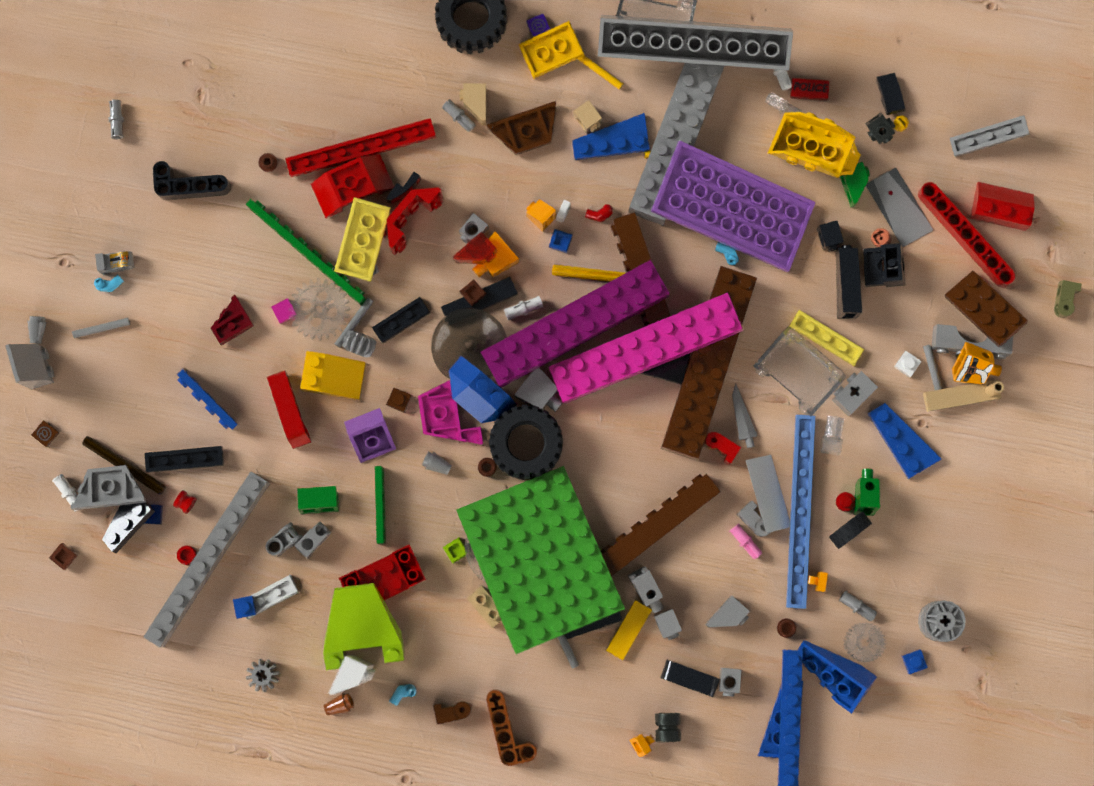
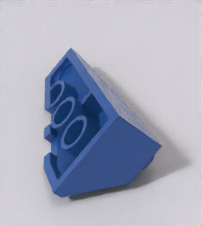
[798,640,877,714]

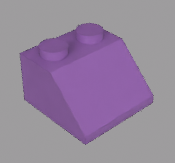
[344,408,396,463]

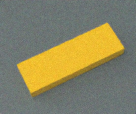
[606,600,652,661]

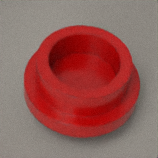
[836,492,855,512]

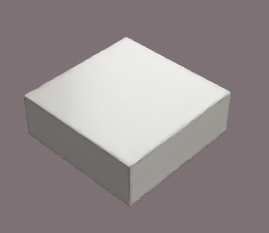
[556,200,571,223]

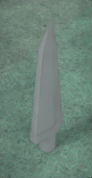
[732,383,757,448]

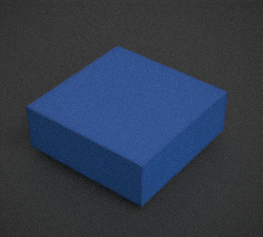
[549,229,573,253]

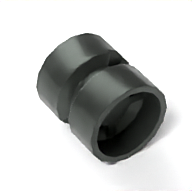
[655,713,681,742]

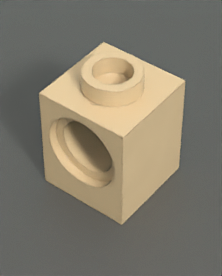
[573,100,602,134]

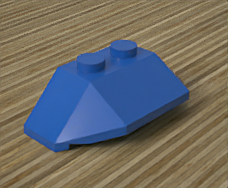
[449,356,517,423]

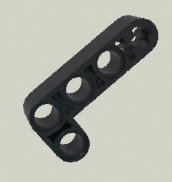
[153,161,231,200]

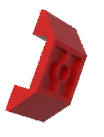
[311,154,394,219]
[387,187,443,255]
[339,544,426,601]

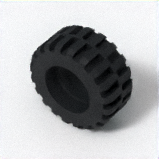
[435,0,507,54]
[489,405,563,480]

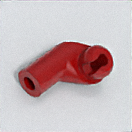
[585,204,613,222]

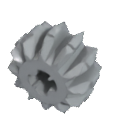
[342,330,376,358]
[246,659,280,692]

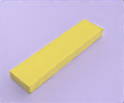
[789,310,864,366]

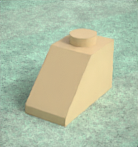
[460,83,487,125]

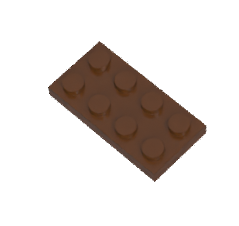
[945,271,1028,348]

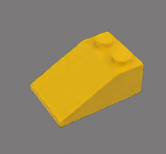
[300,351,366,400]

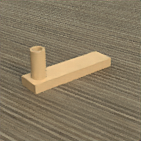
[923,380,1004,412]

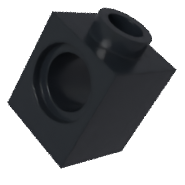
[817,220,844,252]

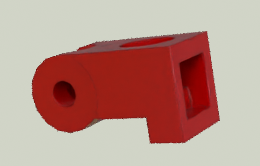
[705,432,741,465]

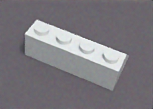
[329,655,376,695]

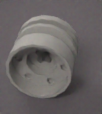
[918,600,966,642]

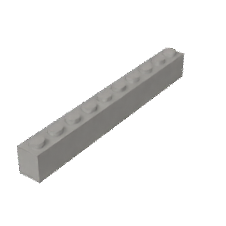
[143,471,270,648]

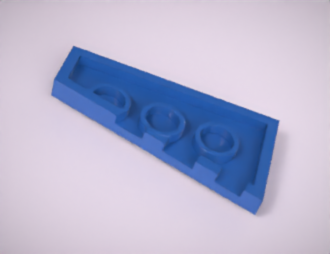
[572,113,649,160]
[177,368,238,430]
[868,403,941,479]
[757,680,803,758]

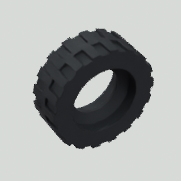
[829,511,872,549]

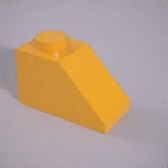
[526,199,556,232]

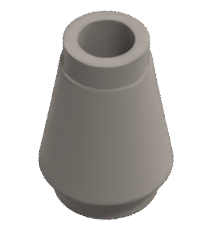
[27,316,47,344]
[422,451,452,475]

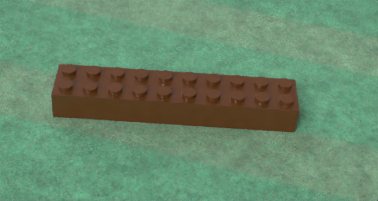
[660,266,757,461]

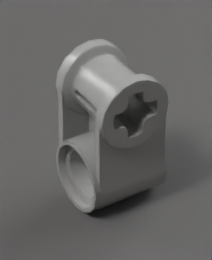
[266,522,303,557]

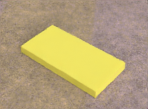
[334,197,391,282]

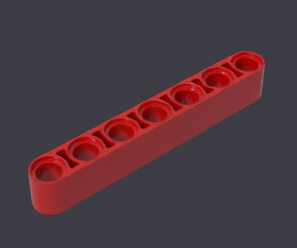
[918,182,1015,288]

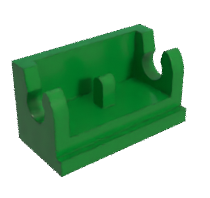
[297,486,339,514]

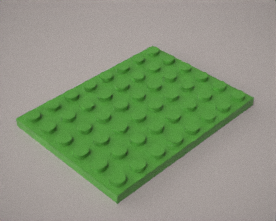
[456,466,625,655]

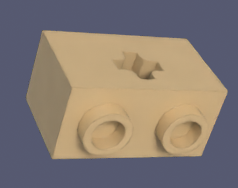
[467,586,502,628]

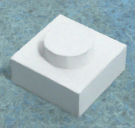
[894,351,922,378]

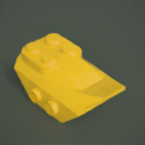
[768,112,861,178]

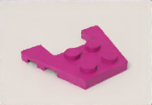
[418,380,483,444]

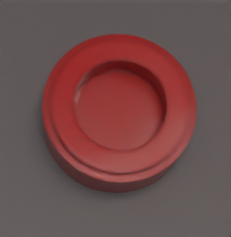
[177,545,197,565]

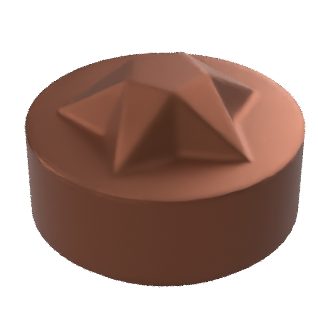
[871,228,891,247]

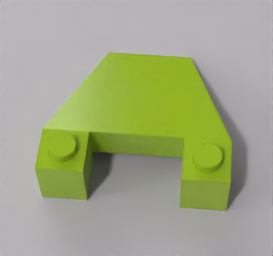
[323,583,404,670]

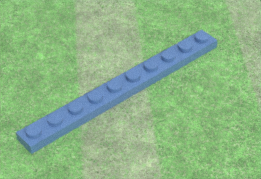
[786,415,815,609]

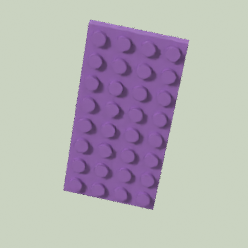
[651,141,816,272]

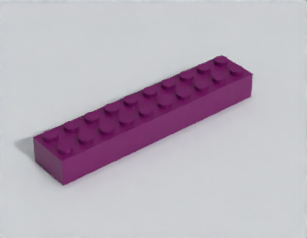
[481,260,669,388]

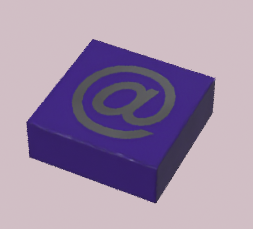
[526,14,550,37]

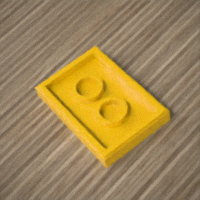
[518,21,585,79]

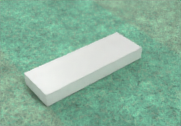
[246,575,300,619]

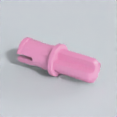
[729,523,762,559]

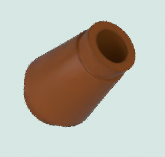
[324,693,354,716]

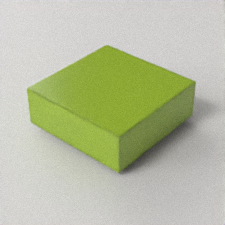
[443,537,469,564]

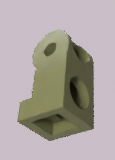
[1054,280,1082,318]

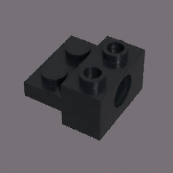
[863,243,905,287]

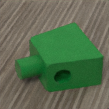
[854,469,880,516]

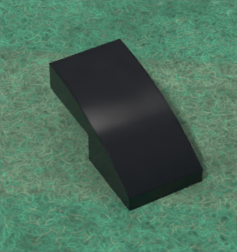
[876,73,905,115]

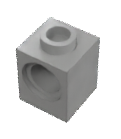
[459,213,489,246]
[654,609,682,640]
[718,667,742,697]

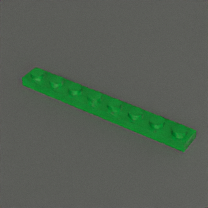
[246,199,366,306]

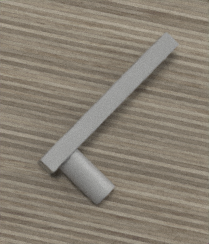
[950,115,1030,157]

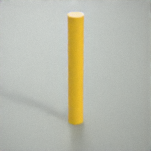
[578,56,623,90]

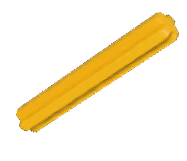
[552,265,626,282]

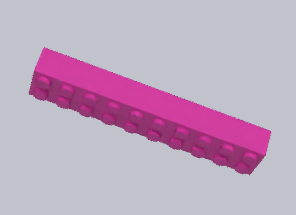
[549,293,744,404]

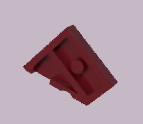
[211,295,254,346]

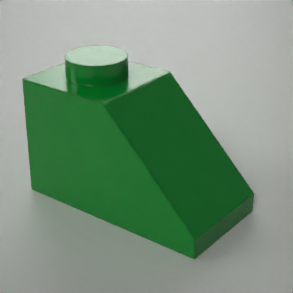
[840,162,870,208]

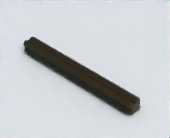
[82,436,166,494]

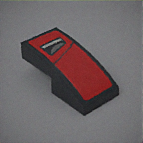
[386,172,421,204]

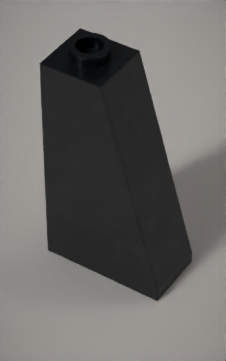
[836,245,862,319]

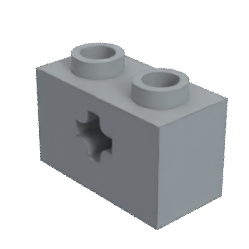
[832,371,878,416]

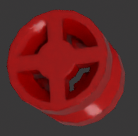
[173,490,197,514]

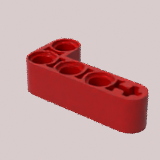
[267,370,312,449]

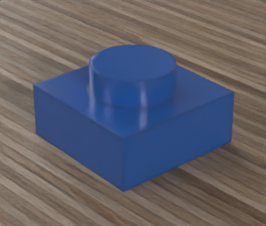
[233,596,257,619]
[902,649,928,674]

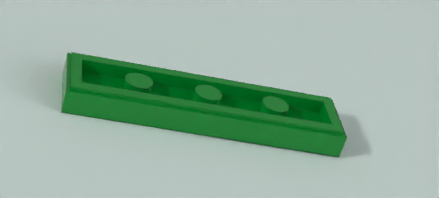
[375,466,386,545]

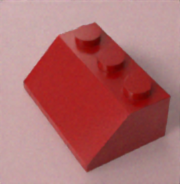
[970,182,1035,231]

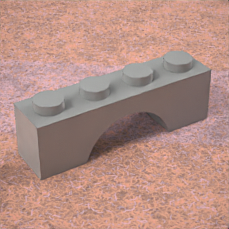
[932,324,1013,359]

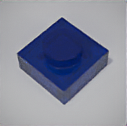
[144,505,163,525]

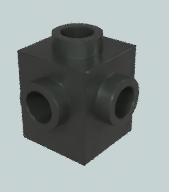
[865,112,896,144]

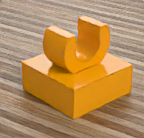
[807,572,828,593]
[629,734,655,757]

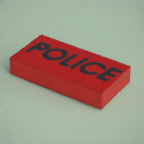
[790,78,829,101]

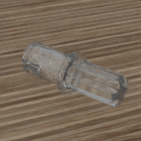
[765,93,802,114]

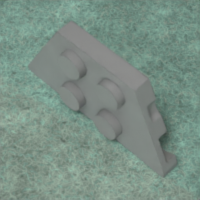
[71,465,146,510]

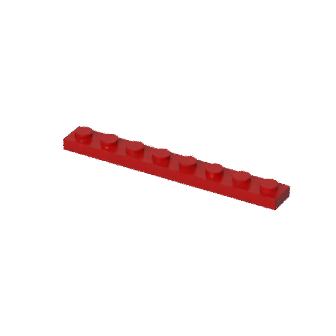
[285,118,436,178]

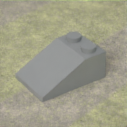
[5,344,55,390]

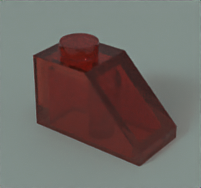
[453,232,497,265]

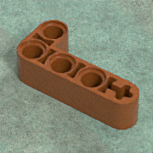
[486,689,537,766]

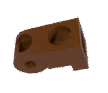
[433,701,471,725]

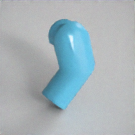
[715,242,739,266]
[94,275,124,292]
[389,684,417,706]

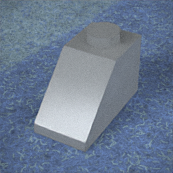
[705,596,750,627]

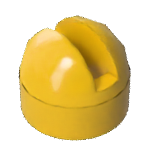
[893,115,909,132]

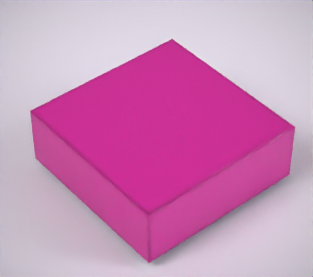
[271,298,297,324]

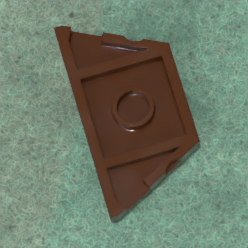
[487,101,556,155]

